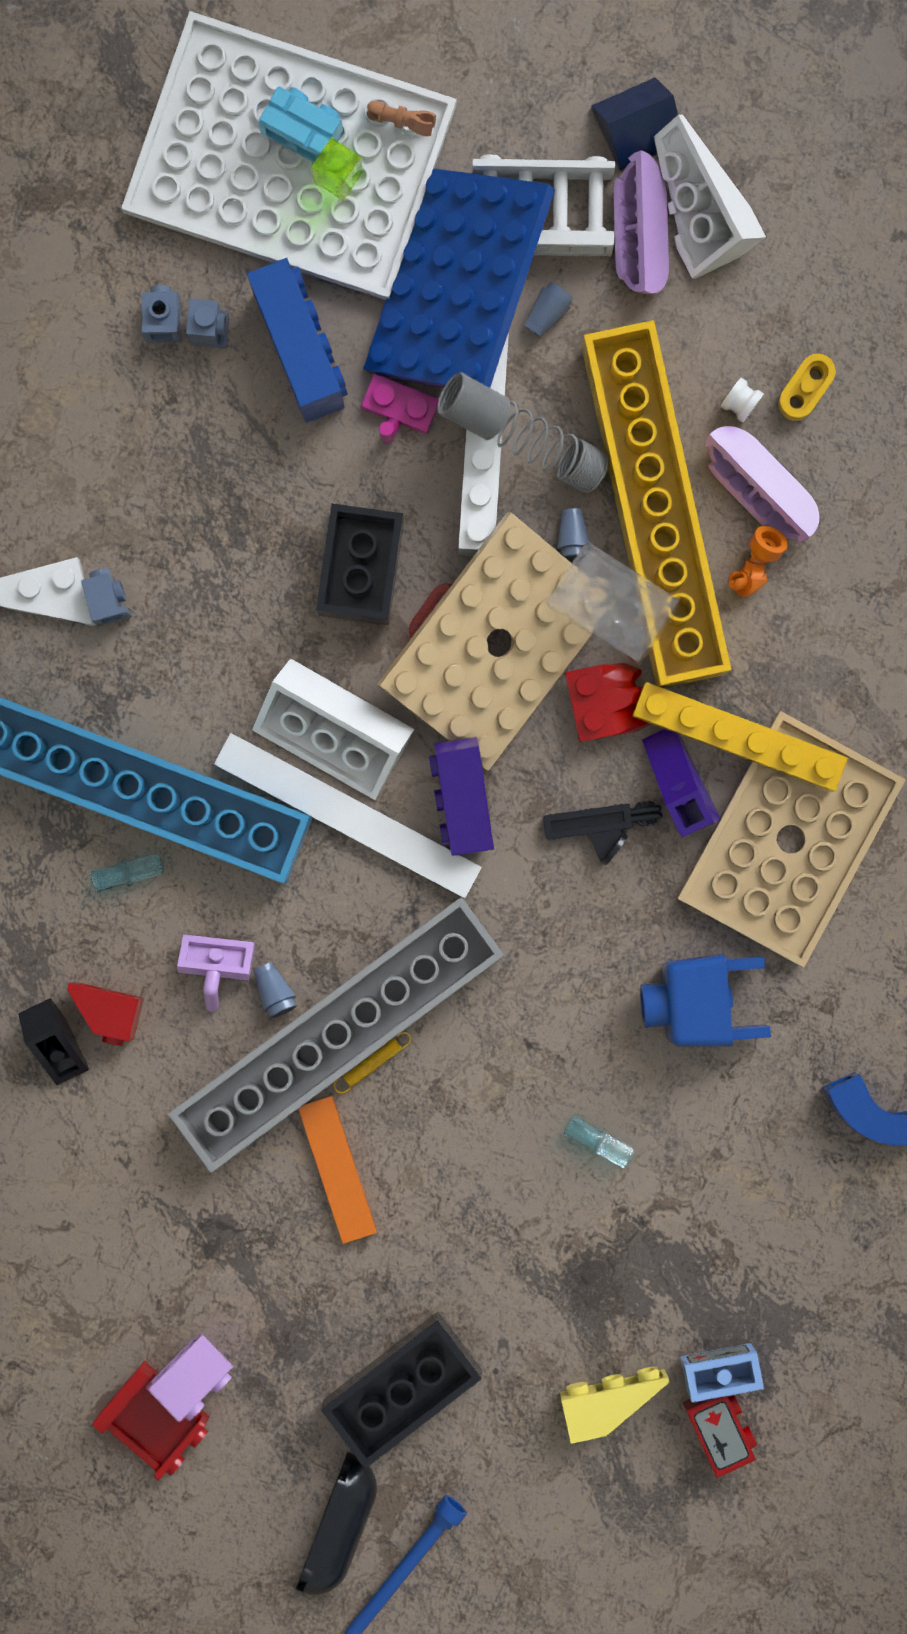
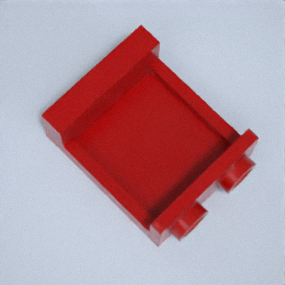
[91,1361,210,1481]

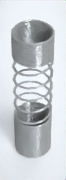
[438,372,609,494]

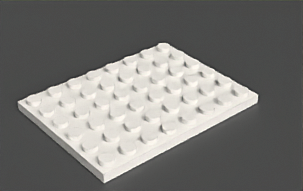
[121,11,457,300]

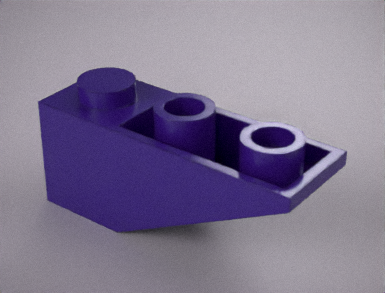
[642,729,721,838]

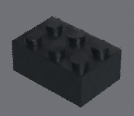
[316,503,404,626]

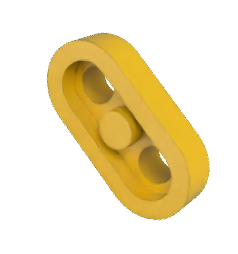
[778,354,836,421]

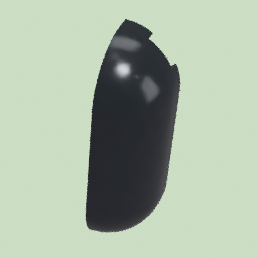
[296,1452,377,1595]

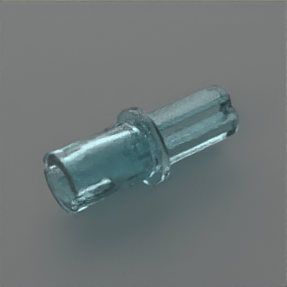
[90,854,164,893]
[563,1114,634,1168]

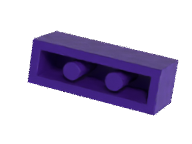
[429,737,494,856]

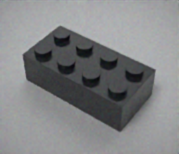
[321,1312,482,1469]

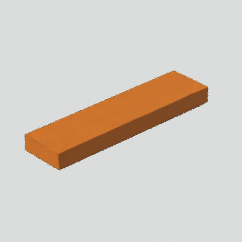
[298,1095,377,1244]

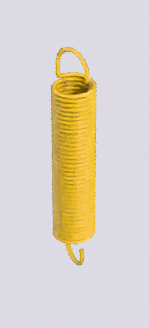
[334,1032,411,1094]

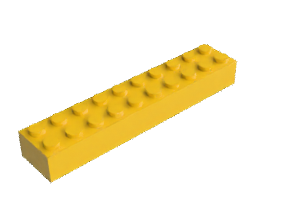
[581,320,732,688]

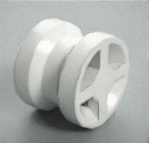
[720,377,764,423]

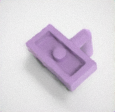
[177,935,255,1012]

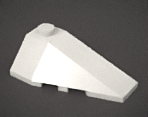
[654,115,766,279]

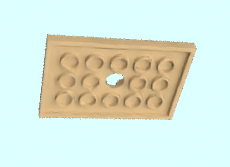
[377,512,617,771]
[677,711,906,968]

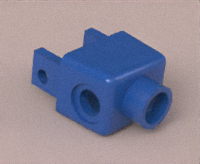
[640,954,771,1047]

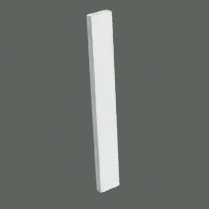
[214,733,482,898]

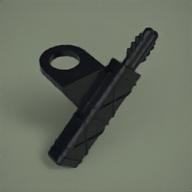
[543,800,663,865]

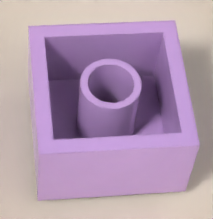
[145,1334,233,1422]

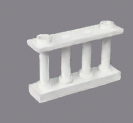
[473,155,615,256]

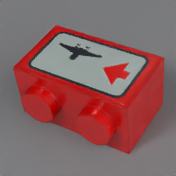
[682,1395,757,1478]

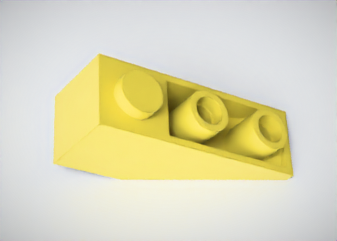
[560,1366,669,1444]

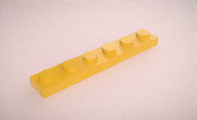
[632,682,848,792]

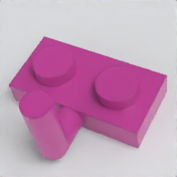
[361,374,439,444]

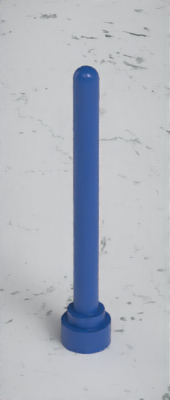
[345,1495,467,1634]

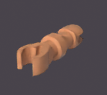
[366,101,436,136]

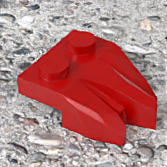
[564,663,651,743]

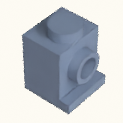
[141,285,182,342]
[186,299,229,348]
[81,568,132,626]

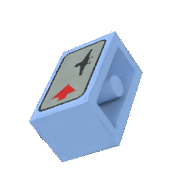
[680,1343,764,1402]

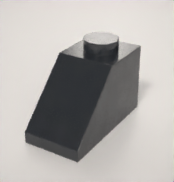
[18,998,89,1085]

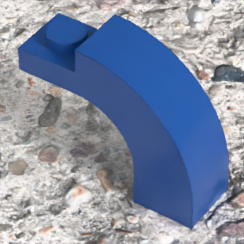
[822,1072,907,1146]

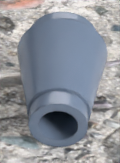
[524,282,573,337]
[556,508,591,564]
[253,962,297,1018]

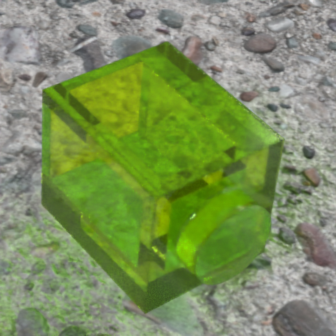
[311,137,363,201]

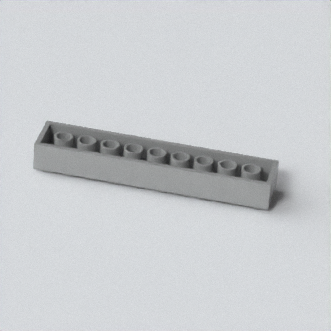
[168,897,504,1173]

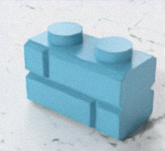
[258,86,343,167]

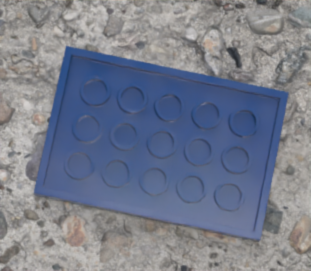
[363,168,555,388]

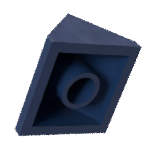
[591,77,678,171]

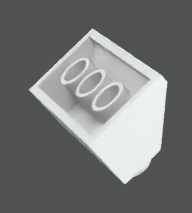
[252,658,414,800]

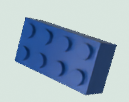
[246,257,348,423]

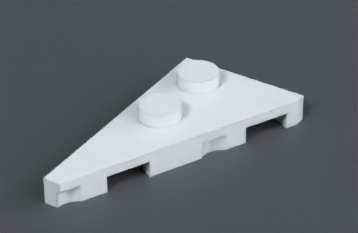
[0,557,96,626]

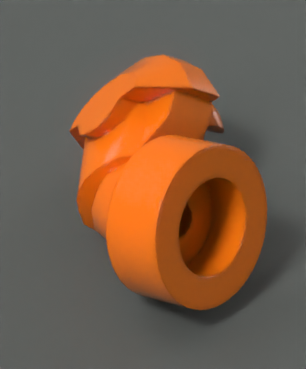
[728,526,788,597]

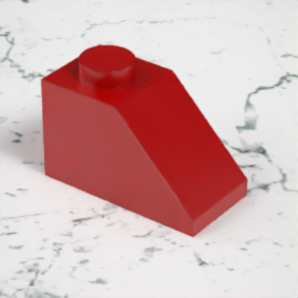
[67,981,144,1046]

